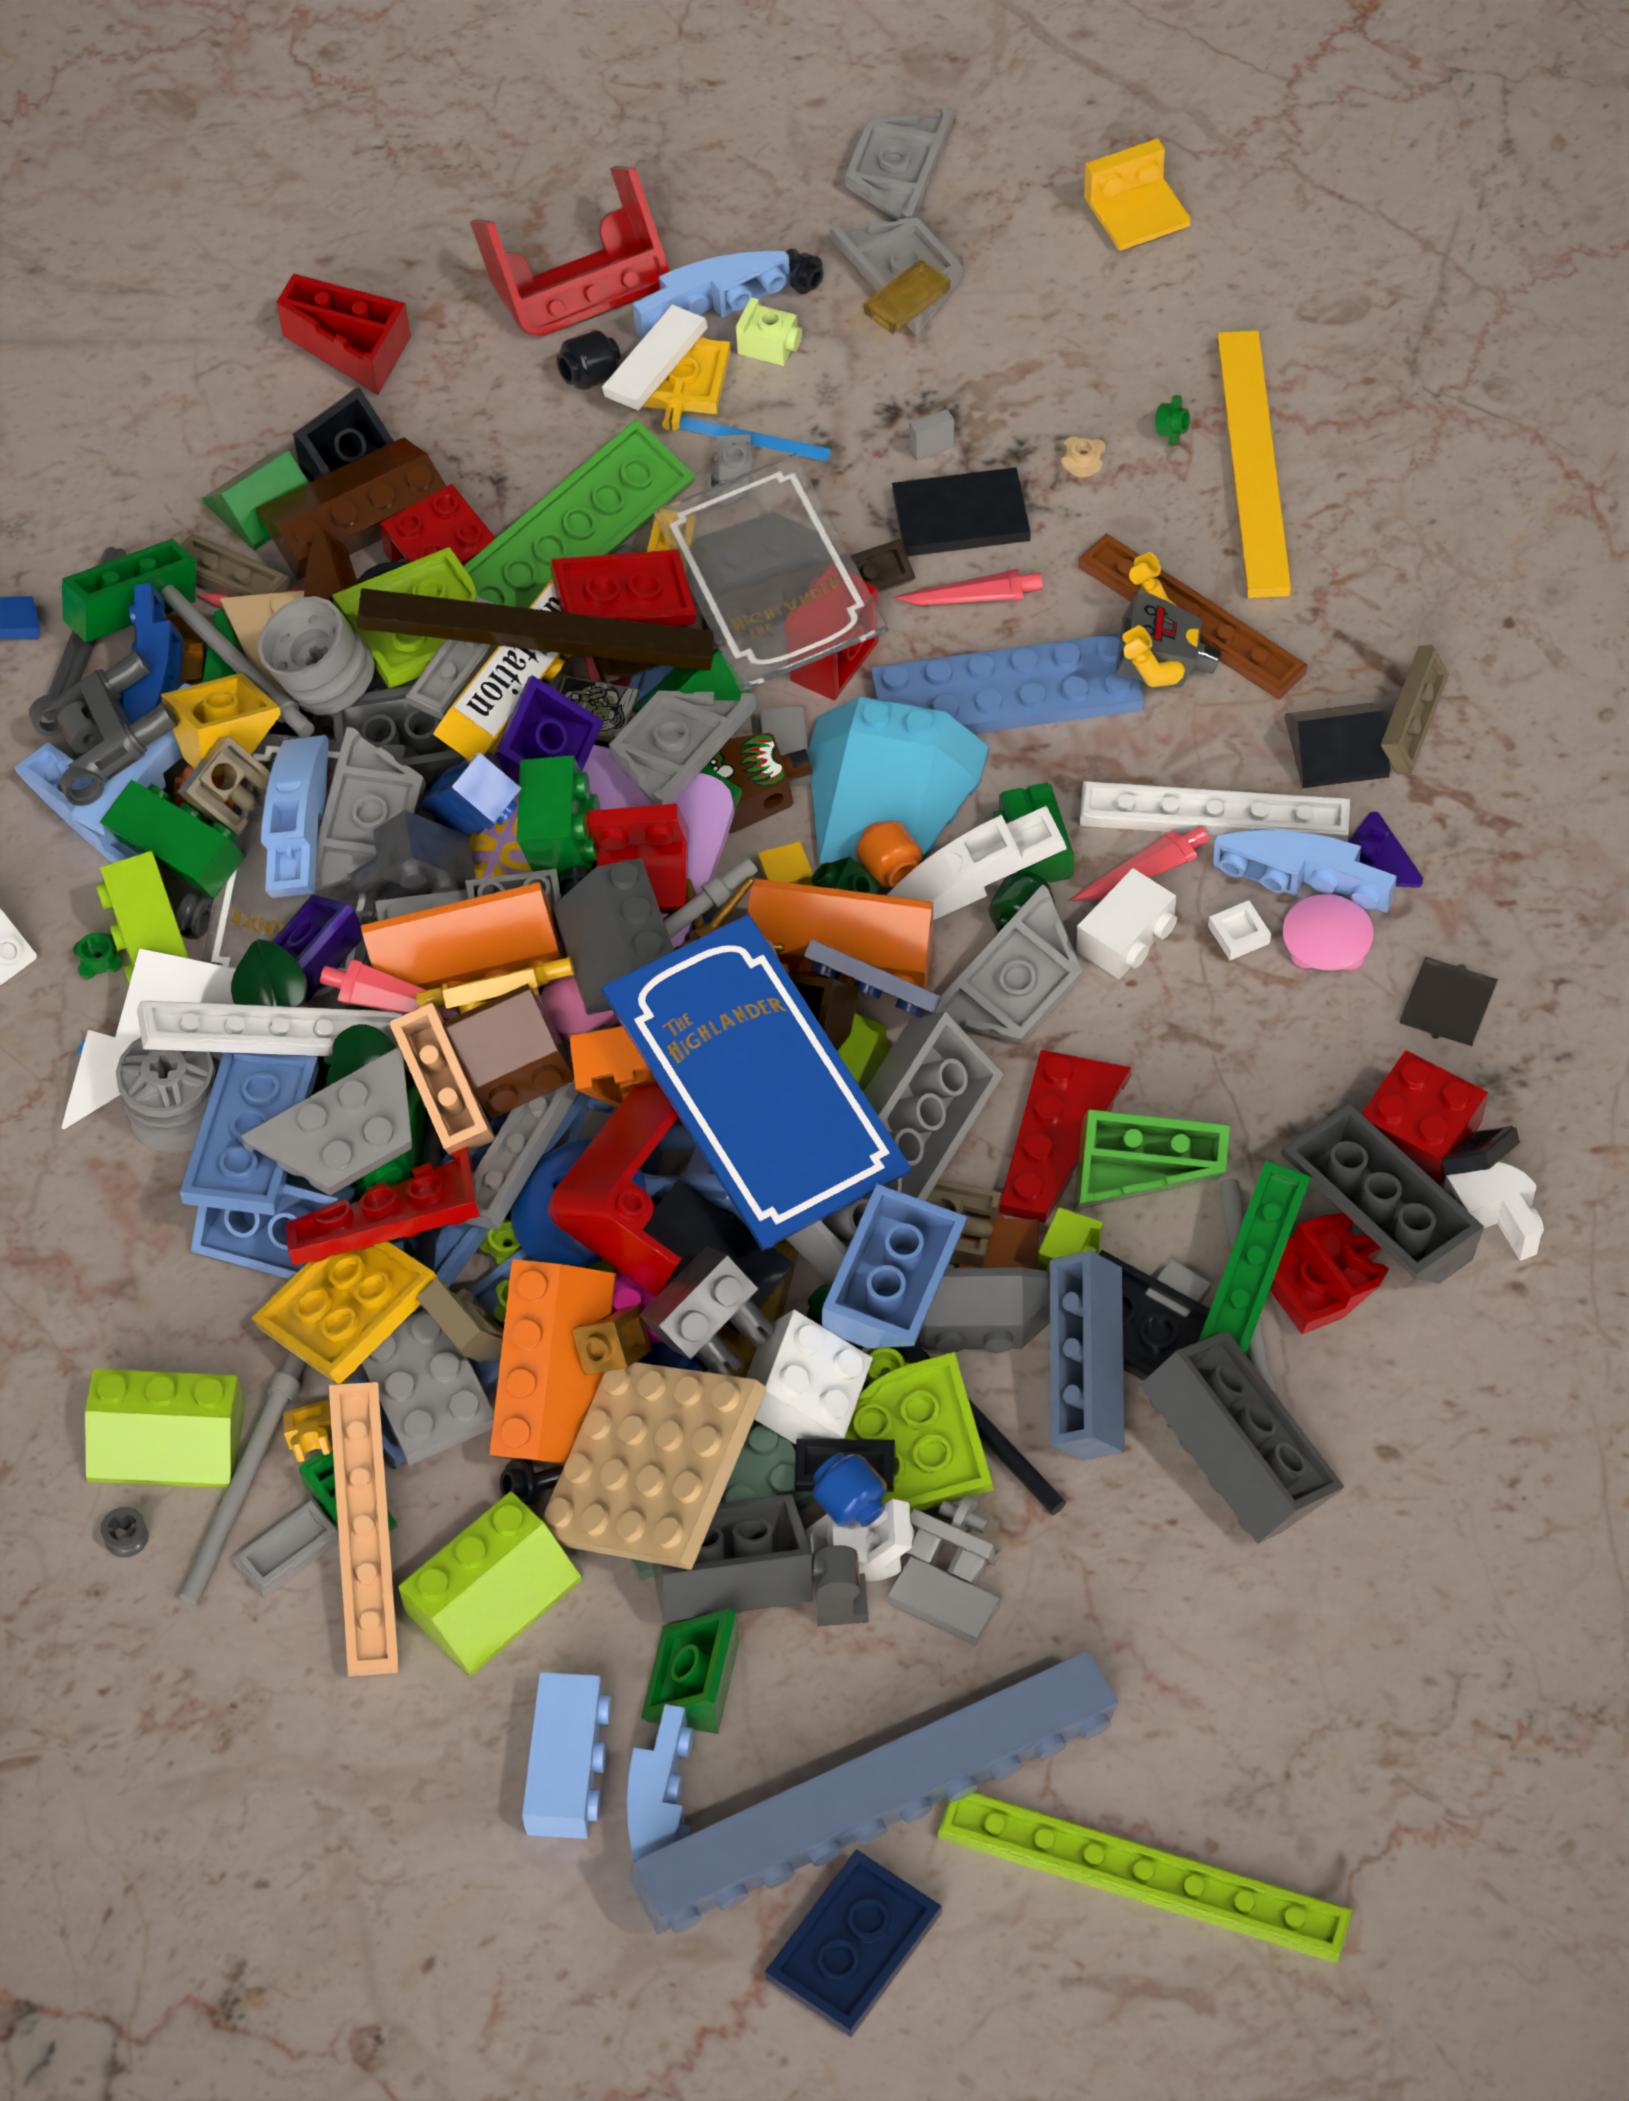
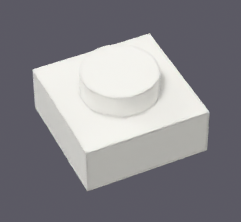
[1208,900,1271,960]

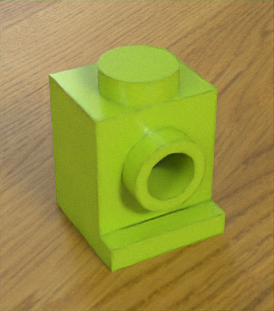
[1037,1207,1104,1272]

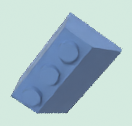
[190,1173,358,1279]
[822,1184,968,1348]

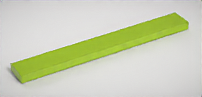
[938,1792,1353,1964]

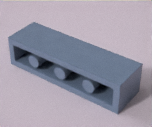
[1050,1251,1125,1461]

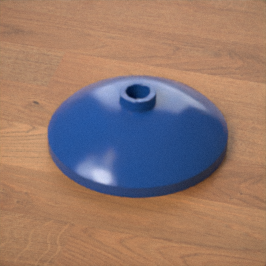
[511,1139,646,1267]

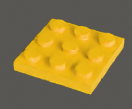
[251,1241,438,1385]

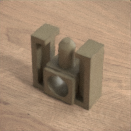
[177,736,271,836]
[926,1179,1001,1268]
[417,1277,504,1364]

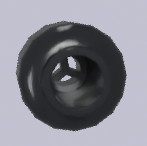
[556,329,621,390]

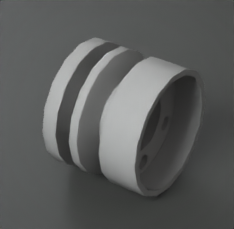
[258,596,375,715]
[116,1038,216,1154]

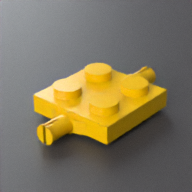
[642,336,731,431]
[416,956,575,1014]

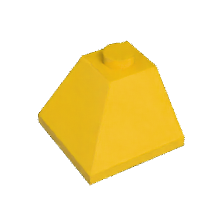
[161,672,280,777]

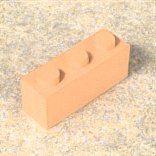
[389,1003,495,1159]

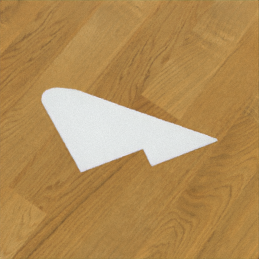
[61,949,236,1129]

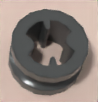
[176,892,215,937]
[101,1507,149,1558]

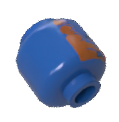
[813,1452,887,1528]

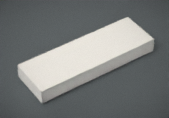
[602,304,708,410]

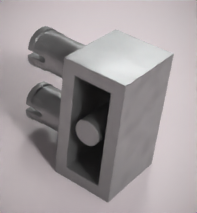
[351,810,476,899]
[639,1246,776,1376]

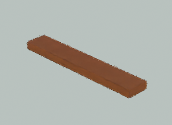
[1079,533,1307,700]

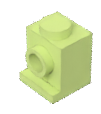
[736,297,802,366]

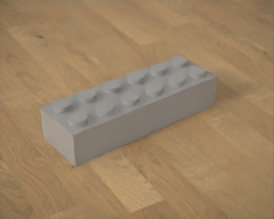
[786,1011,1004,1285]

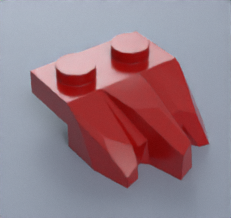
[1270,1213,1389,1334]

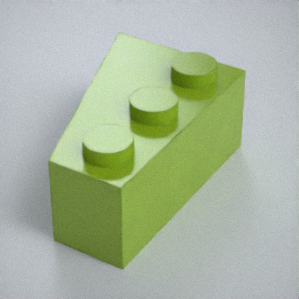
[95,851,189,985]

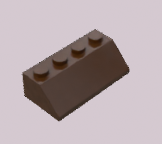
[256,437,447,581]

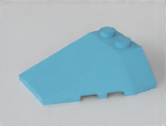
[808,697,989,867]

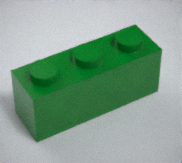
[62,539,196,643]
[100,779,246,899]

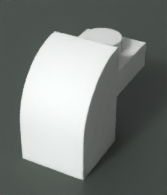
[1444,1162,1544,1261]
[805,1499,914,1582]

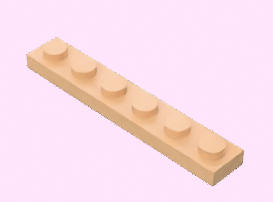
[329,1382,399,1677]

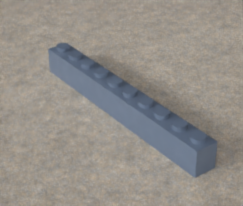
[629,1650,1118,1935]

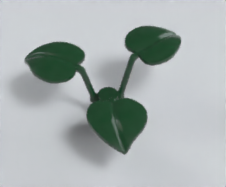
[231,939,412,1087]

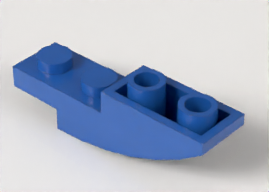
[120,583,183,724]

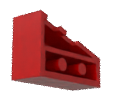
[276,273,411,395]

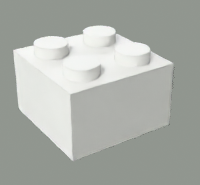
[746,1309,873,1444]

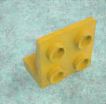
[1084,138,1191,250]

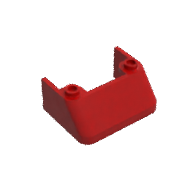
[470,166,669,336]
[548,1081,682,1297]

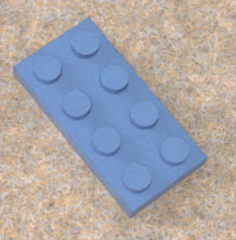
[180,1052,319,1216]

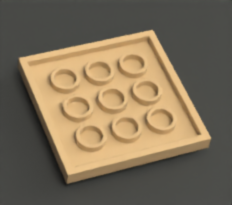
[541,1362,767,1570]

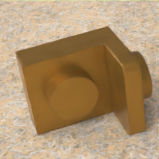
[573,1305,653,1375]

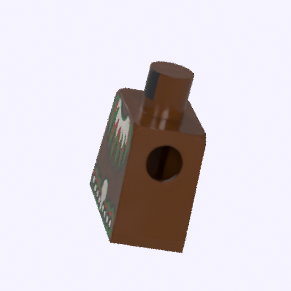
[707,733,813,834]

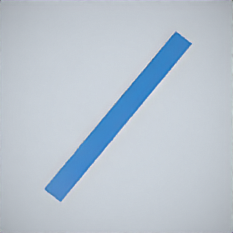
[671,416,832,462]

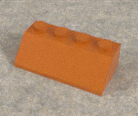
[747,878,934,993]
[361,882,566,990]
[489,1259,616,1465]

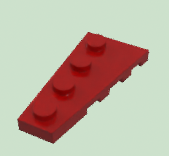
[1000,1050,1131,1223]
[286,1147,480,1266]

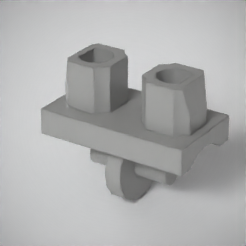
[906,1495,1001,1585]

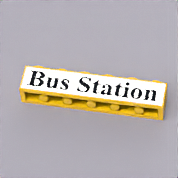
[433,579,573,759]

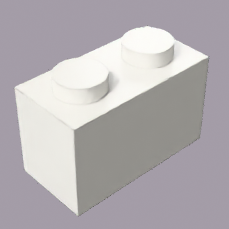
[1076,868,1177,980]

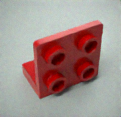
[380,484,496,566]
[587,804,688,912]

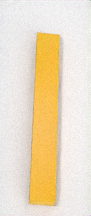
[1217,330,1291,598]

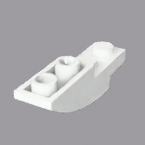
[887,806,1066,920]

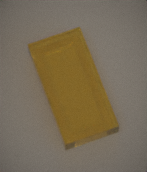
[863,260,950,334]

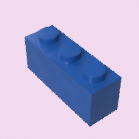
[419,752,522,835]

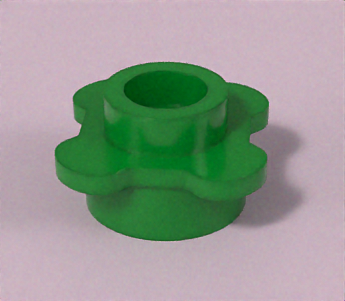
[1155,395,1190,446]
[73,932,123,979]

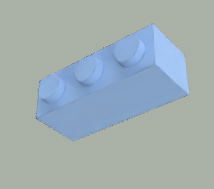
[522,1672,612,1839]

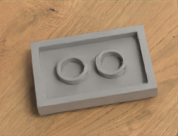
[360,1309,494,1466]

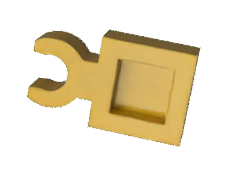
[283,1399,332,1462]

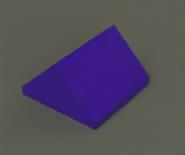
[494,675,604,786]
[271,894,363,1003]

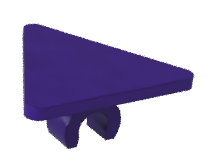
[1348,812,1423,888]

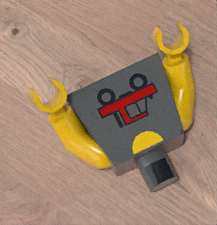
[1116,552,1221,688]

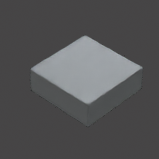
[910,409,954,461]
[1145,1260,1212,1318]

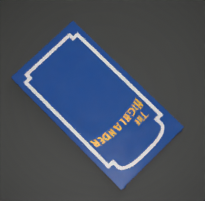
[601,914,912,1251]

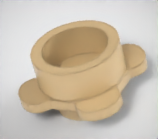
[1061,437,1106,477]

